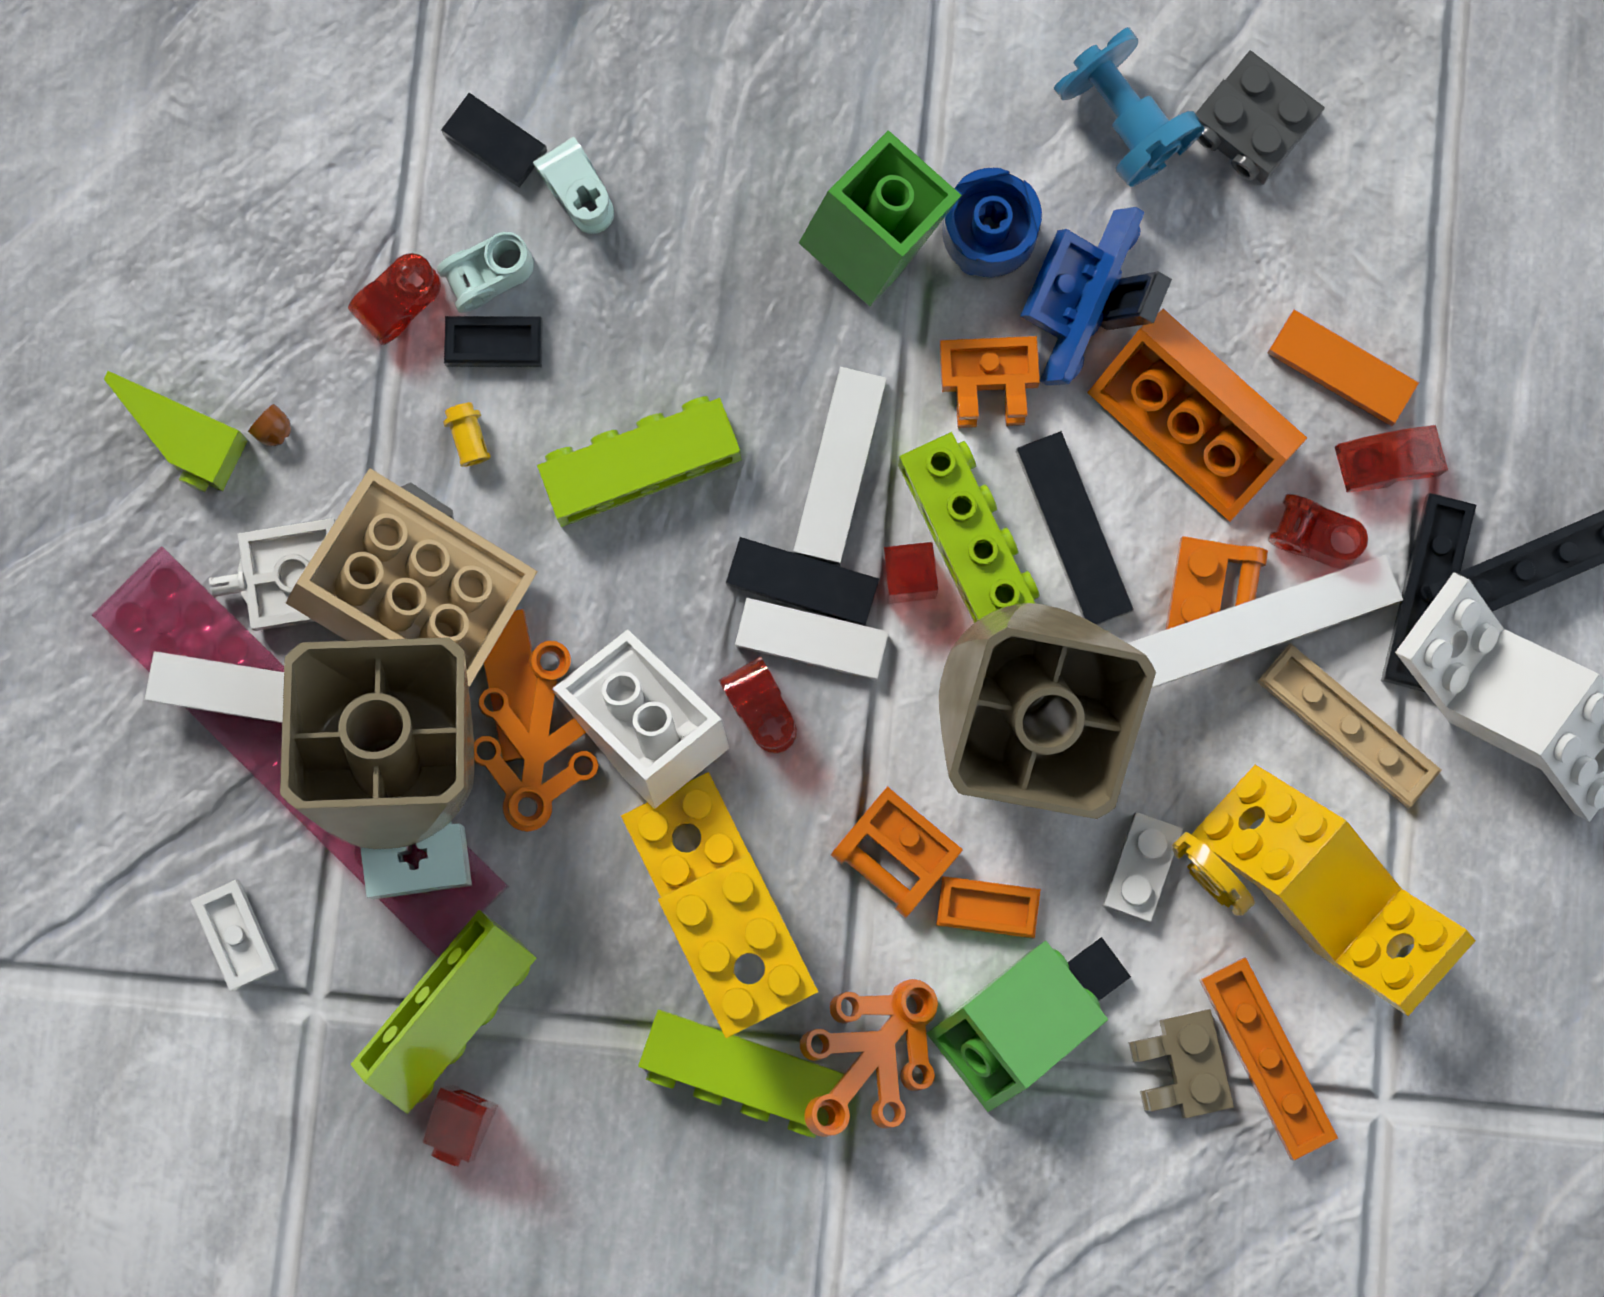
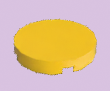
[1172,832,1255,916]

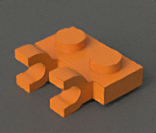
[940,336,1040,428]

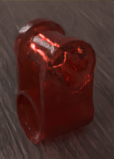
[348,253,441,345]
[1268,494,1368,569]
[718,656,797,754]

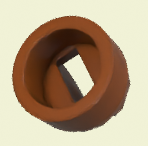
[248,404,291,446]

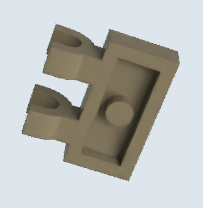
[1128,1009,1234,1118]

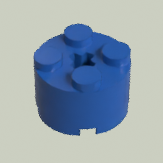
[942,167,1042,277]

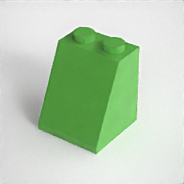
[798,130,962,306]
[926,940,1108,1112]

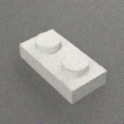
[1102,812,1183,922]
[191,880,279,991]

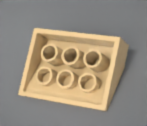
[286,468,538,687]

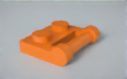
[1165,536,1268,630]
[830,786,963,918]

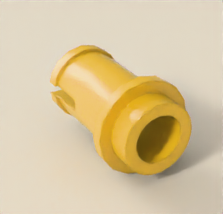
[443,402,491,467]

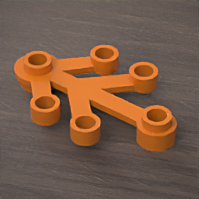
[474,641,598,832]
[800,979,938,1137]

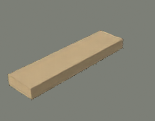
[1257,643,1442,808]

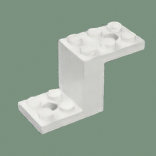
[1395,573,1604,822]

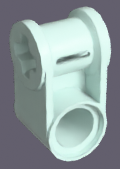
[533,137,614,234]
[437,232,534,313]

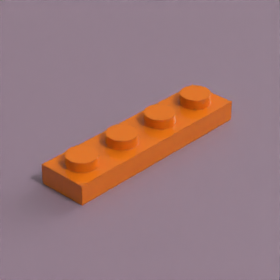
[1199,957,1338,1161]

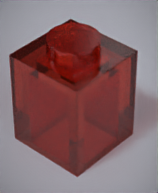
[882,542,938,604]

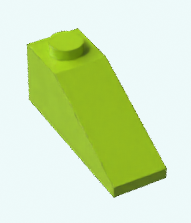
[104,371,248,492]

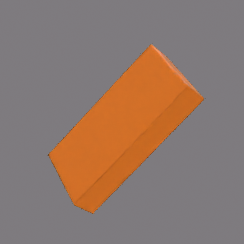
[936,876,1041,939]

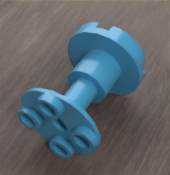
[1054,27,1204,187]

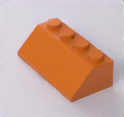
[1087,308,1307,522]

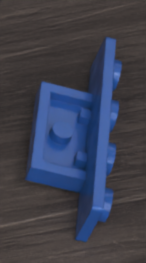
[1020,207,1144,385]

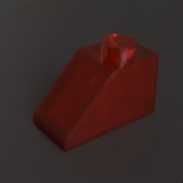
[422,1085,498,1167]

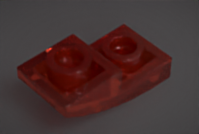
[1334,425,1448,492]

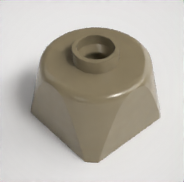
[939,603,1156,819]
[280,637,474,849]

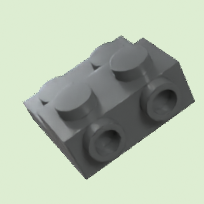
[1195,50,1325,185]

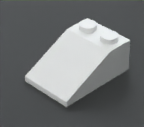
[552,629,729,809]

